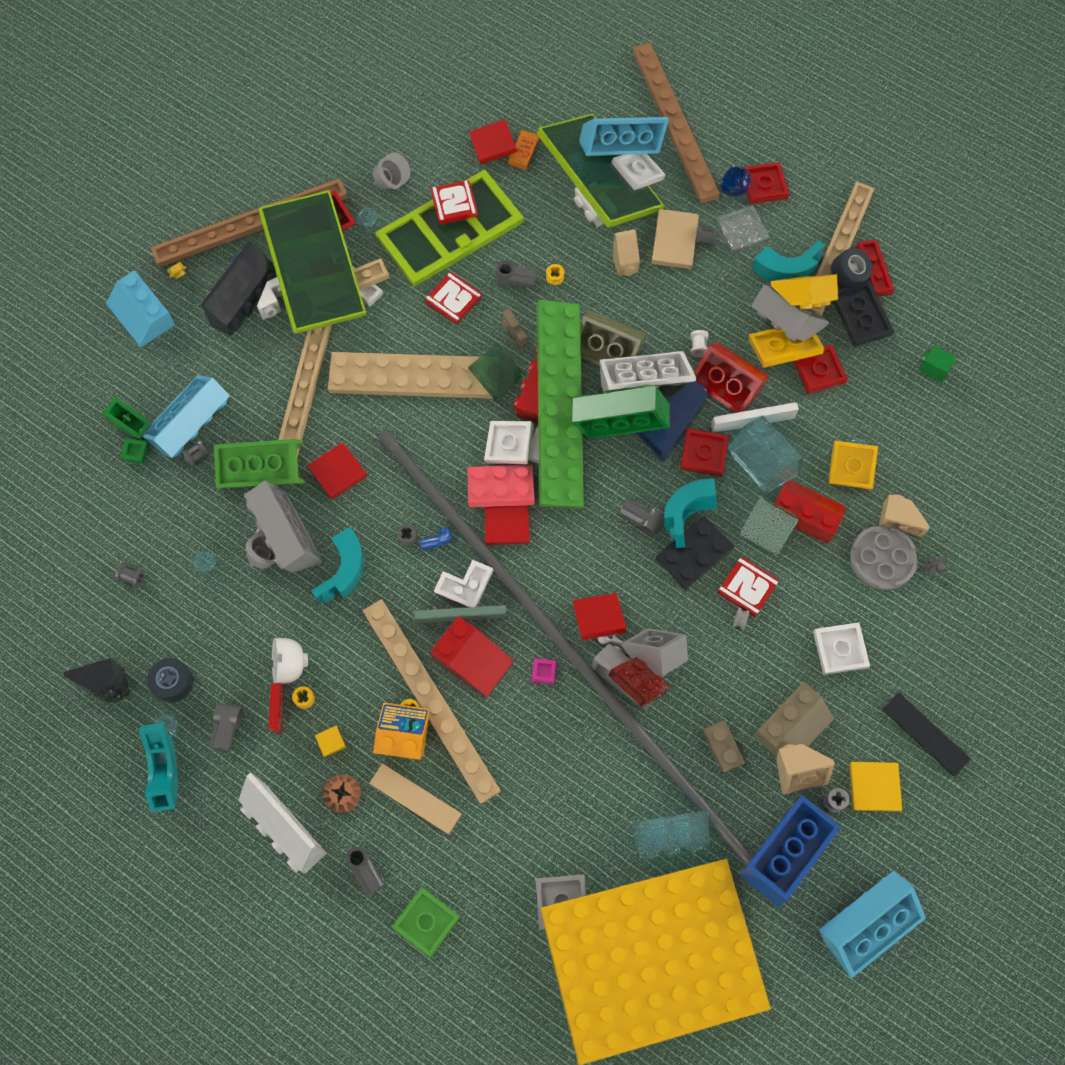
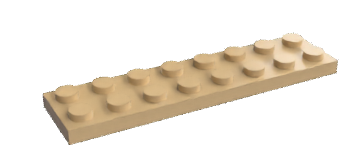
[328,352,499,399]

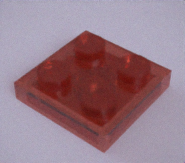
[608,657,670,707]

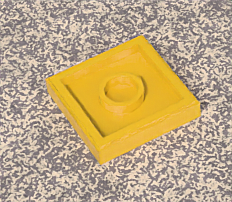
[828,441,878,490]
[849,762,902,812]

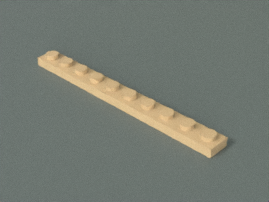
[362,599,501,804]

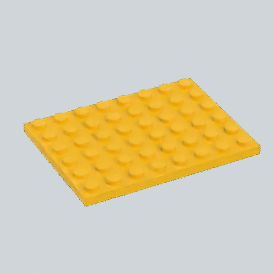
[540,859,771,1065]

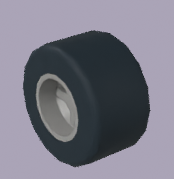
[831,248,872,288]

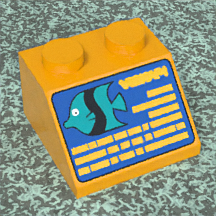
[373,702,430,760]

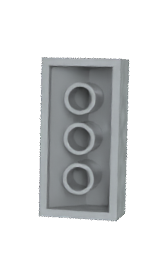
[244,480,323,572]

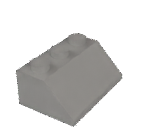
[751,284,829,341]
[592,644,665,712]

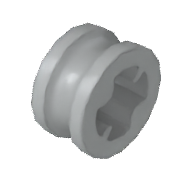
[733,608,750,630]

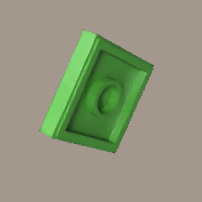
[392,887,460,958]

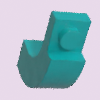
[751,240,825,282]
[664,478,717,548]
[311,527,364,604]
[139,722,178,812]

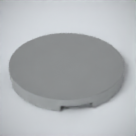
[850,526,917,590]

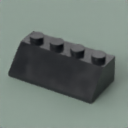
[201,241,277,336]

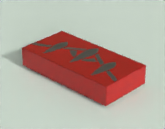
[268,683,284,734]

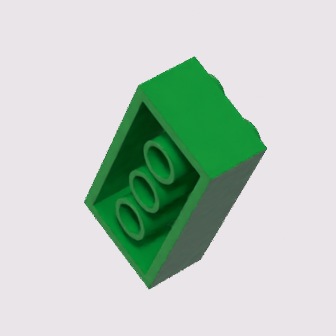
[572,385,670,439]

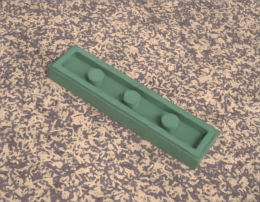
[414,605,506,624]

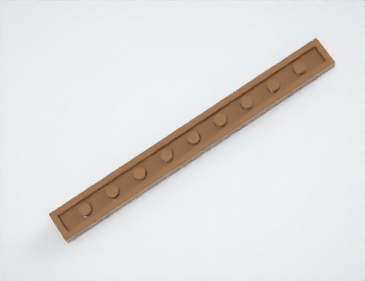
[632,43,720,204]
[150,178,348,268]

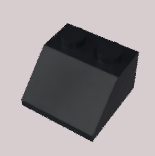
[63,658,130,703]

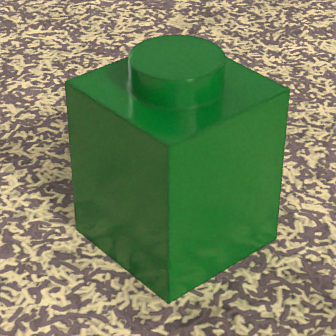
[919,345,957,382]

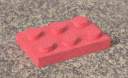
[468,465,534,507]

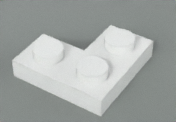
[434,560,494,607]

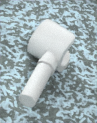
[598,635,623,648]

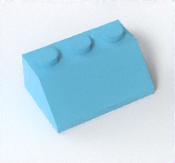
[106,270,175,348]

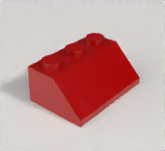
[694,342,769,413]
[769,478,846,544]

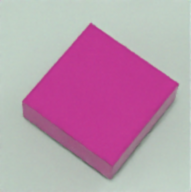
[531,658,557,685]

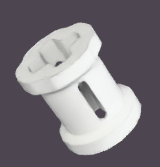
[690,330,709,358]

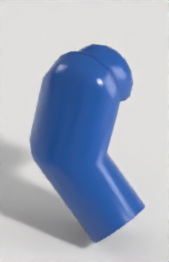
[420,528,452,550]

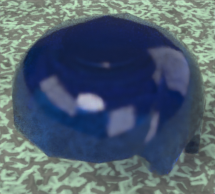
[720,165,751,197]

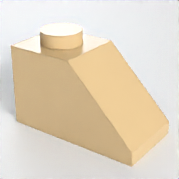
[612,229,640,277]
[879,494,929,537]

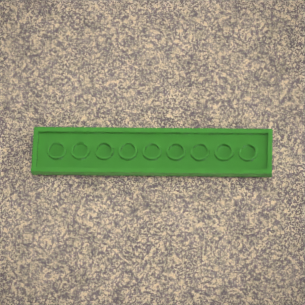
[537,300,584,509]

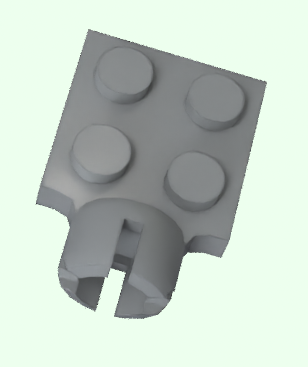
[536,874,587,930]

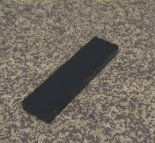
[882,693,971,776]

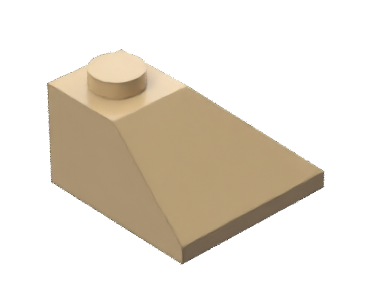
[776,744,835,795]

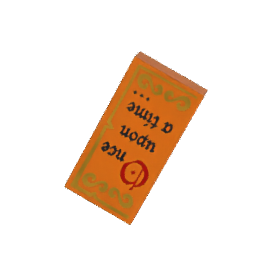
[508,130,540,170]

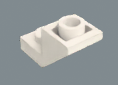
[257,273,291,320]

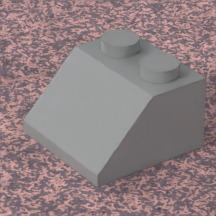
[622,628,688,677]

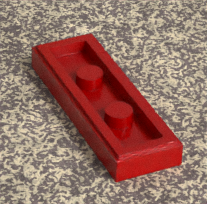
[856,239,894,297]

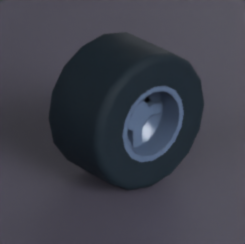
[147,658,194,703]

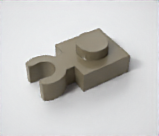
[501,309,527,347]

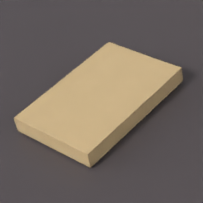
[651,209,699,269]

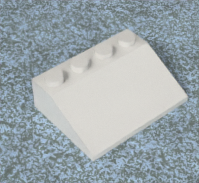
[600,351,696,392]
[238,773,327,874]

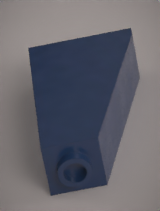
[636,381,708,462]

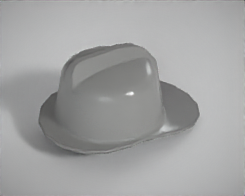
[372,152,410,190]
[246,530,276,569]

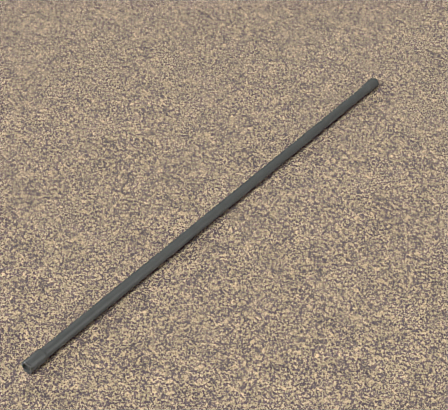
[377,430,752,866]

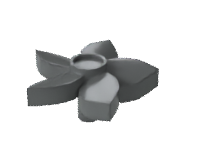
[920,555,948,577]

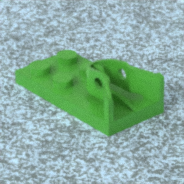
[214,439,305,488]

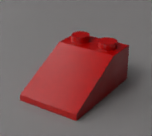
[430,616,514,698]

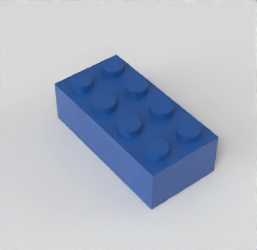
[739,795,841,907]

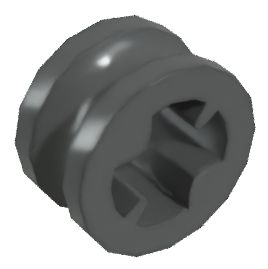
[396,524,417,546]

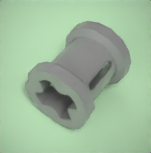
[823,788,850,813]

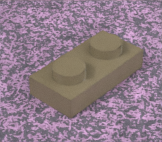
[703,720,745,774]

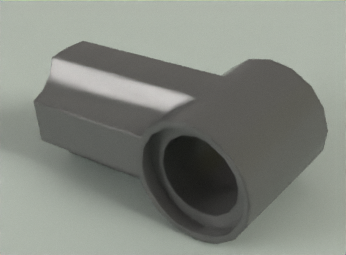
[496,260,537,288]
[619,498,665,537]
[208,703,243,752]
[345,847,385,896]

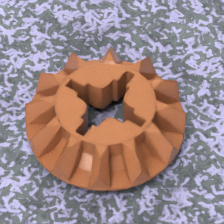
[323,774,361,813]

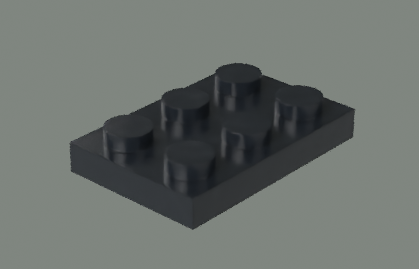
[833,280,894,347]
[655,516,735,591]

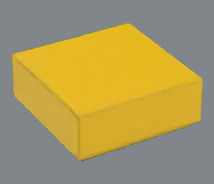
[315,726,346,758]

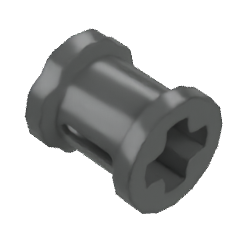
[695,226,718,246]
[181,440,210,467]
[115,562,145,588]

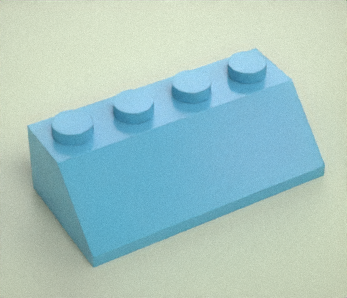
[579,117,669,156]
[141,375,230,458]
[819,871,926,978]

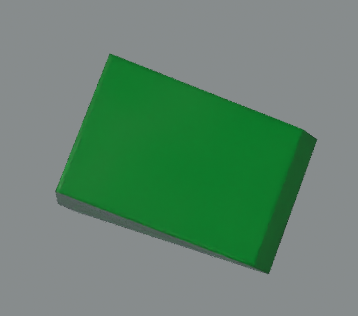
[102,397,151,440]

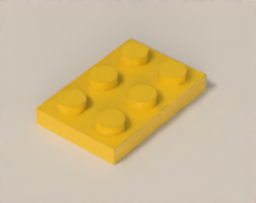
[749,328,824,368]

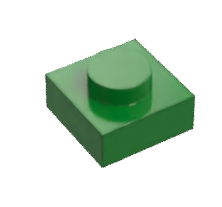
[120,438,149,464]

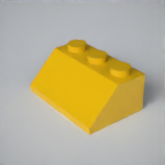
[771,274,838,309]

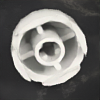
[272,638,308,684]

